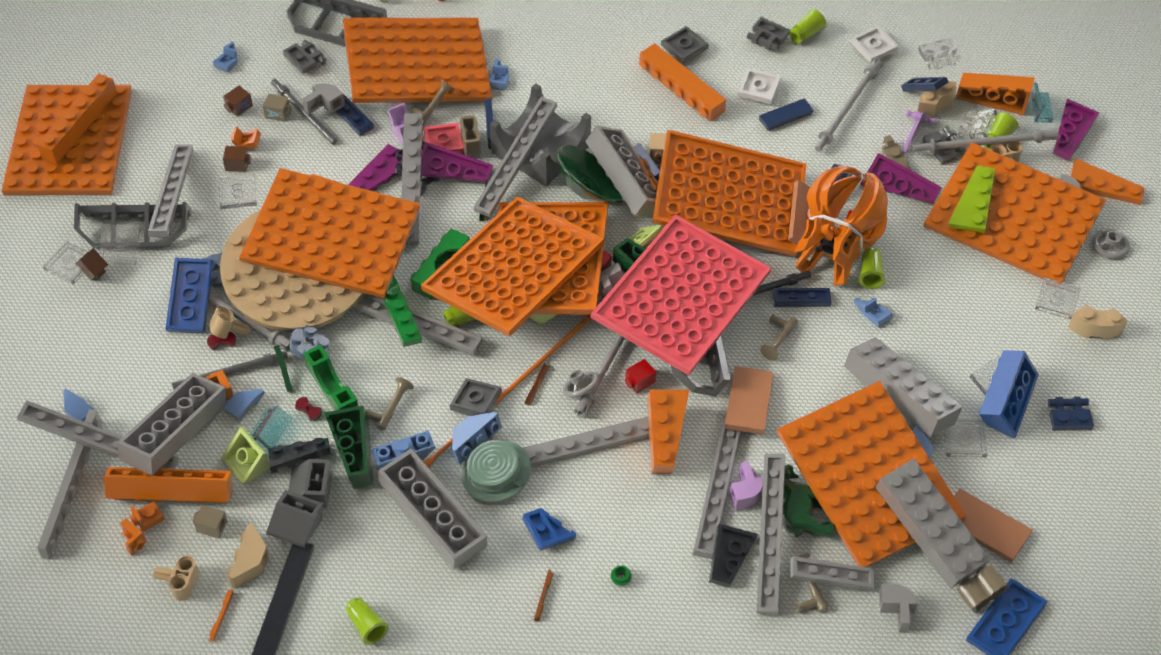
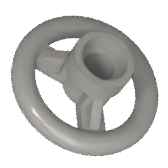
[1093,229,1130,259]
[563,370,599,398]

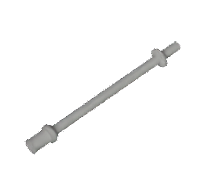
[815,58,883,152]
[913,129,1058,154]
[209,294,291,352]
[574,335,625,417]

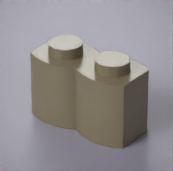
[460,115,481,157]
[957,565,1009,613]

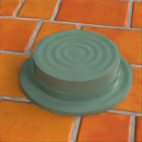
[462,440,531,503]

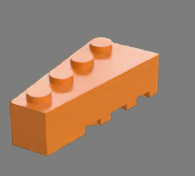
[956,72,1035,116]
[647,389,690,474]

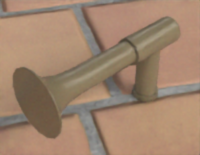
[410,79,455,125]
[760,314,798,361]
[366,377,414,430]
[796,553,828,613]

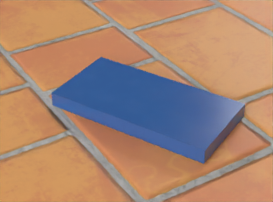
[165,257,214,333]
[966,578,1048,655]

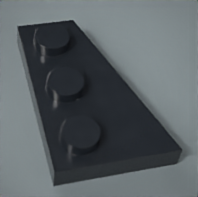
[268,438,331,474]
[709,523,758,588]

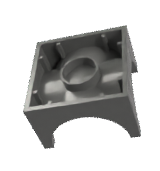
[490,83,591,187]

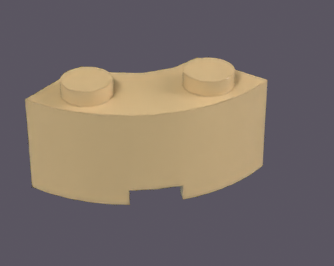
[917,81,957,118]
[1068,305,1128,340]

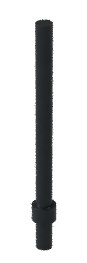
[752,270,811,296]

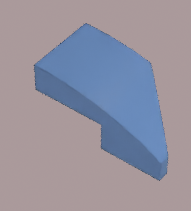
[213,41,237,72]
[489,59,509,90]
[854,298,893,327]
[63,388,94,421]
[224,389,266,420]

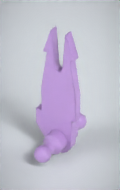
[903,110,937,154]

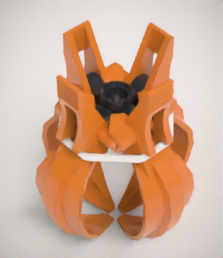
[794,166,888,286]

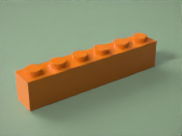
[639,43,726,121]
[37,73,117,164]
[103,467,232,504]

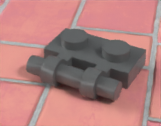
[746,17,790,51]
[283,40,327,74]
[922,126,967,165]

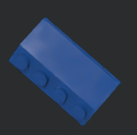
[979,350,1039,438]

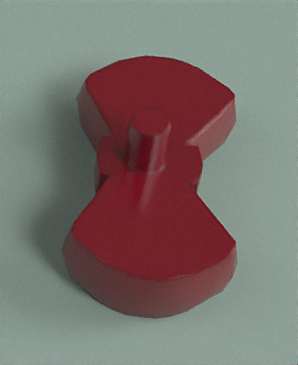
[207,331,236,350]
[295,397,322,421]

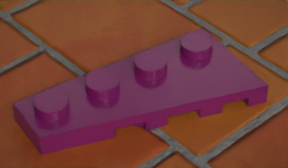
[1053,98,1099,161]
[421,142,494,183]
[348,144,403,191]
[860,153,942,204]

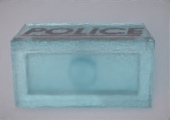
[1030,83,1053,123]
[250,406,292,449]

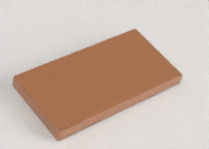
[788,180,815,255]
[724,366,773,435]
[954,489,1033,563]

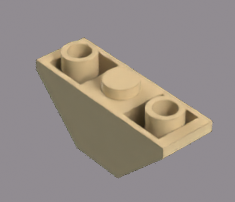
[228,523,269,588]

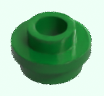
[611,565,632,586]

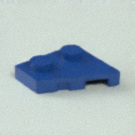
[522,508,577,551]

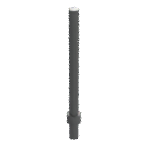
[271,79,337,145]
[172,351,288,389]

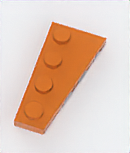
[1071,158,1145,205]

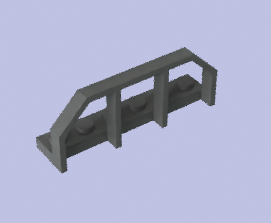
[286,0,387,47]
[74,202,191,248]
[671,336,731,397]

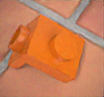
[231,127,261,149]

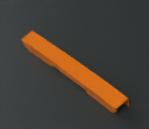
[209,589,234,642]

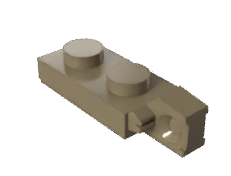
[882,135,912,171]

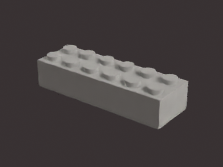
[585,126,658,218]
[844,337,963,437]
[117,373,226,476]
[378,449,487,570]
[875,458,990,589]

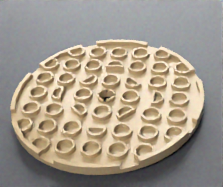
[220,210,364,331]

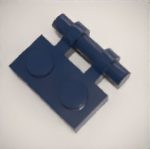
[1048,396,1094,431]

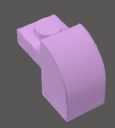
[387,103,408,144]
[730,461,763,511]

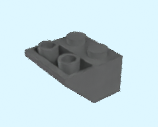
[288,459,333,508]
[266,490,323,548]

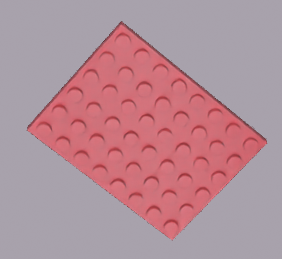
[591,215,771,375]

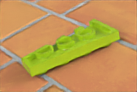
[948,166,995,233]

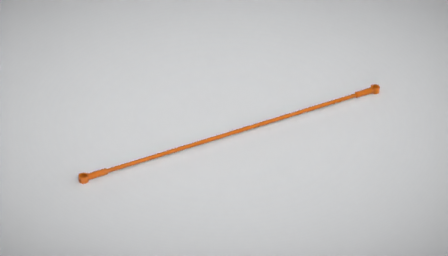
[423,315,591,468]

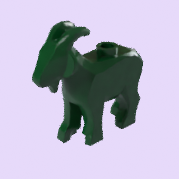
[782,465,834,538]

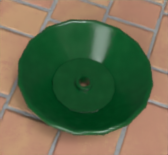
[557,145,623,203]

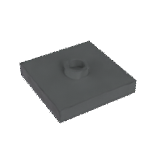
[661,26,709,64]
[449,378,502,416]

